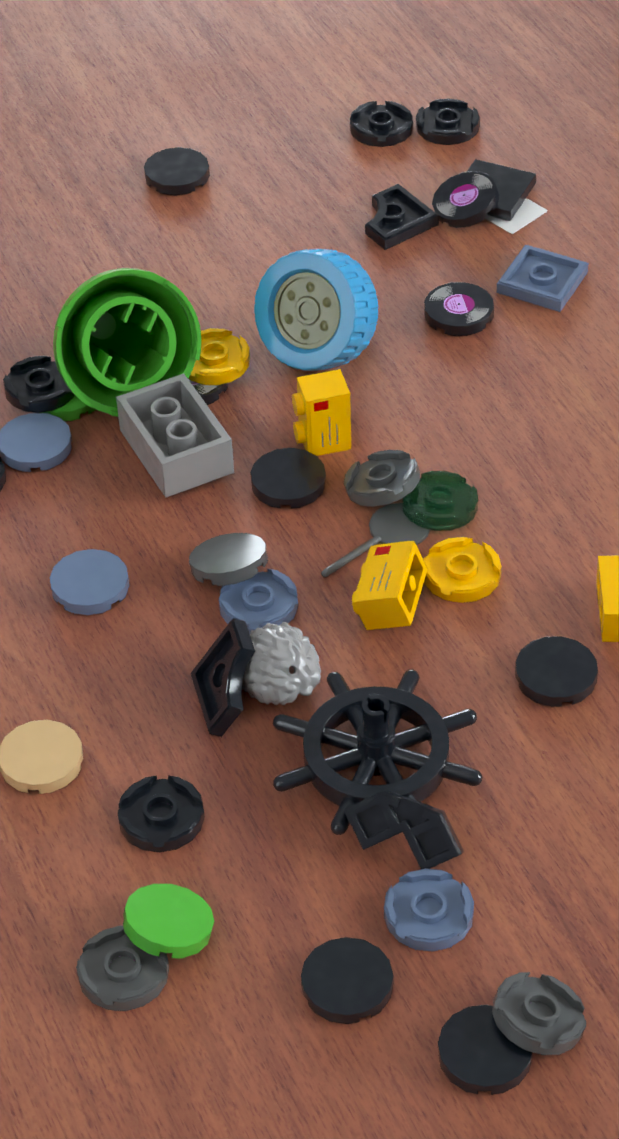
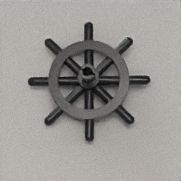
[273,669,483,835]

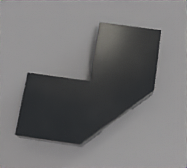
[344,789,464,869]

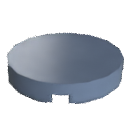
[0,413,72,472]
[50,549,130,615]
[219,568,298,634]
[384,868,474,952]

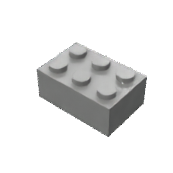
[116,374,234,498]

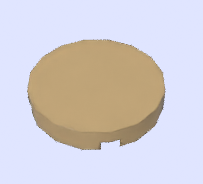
[0,720,83,794]

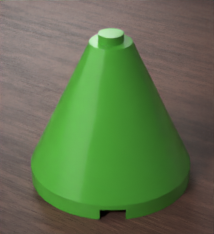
[53,268,201,417]

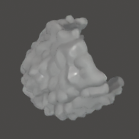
[242,622,321,705]

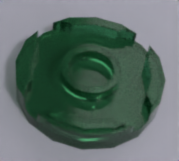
[402,471,479,531]

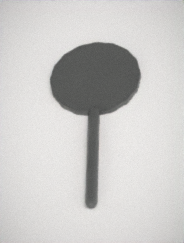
[321,503,431,577]

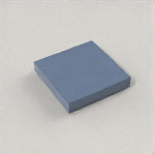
[496,245,589,312]

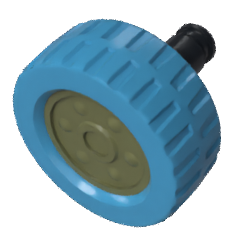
[254,249,378,371]

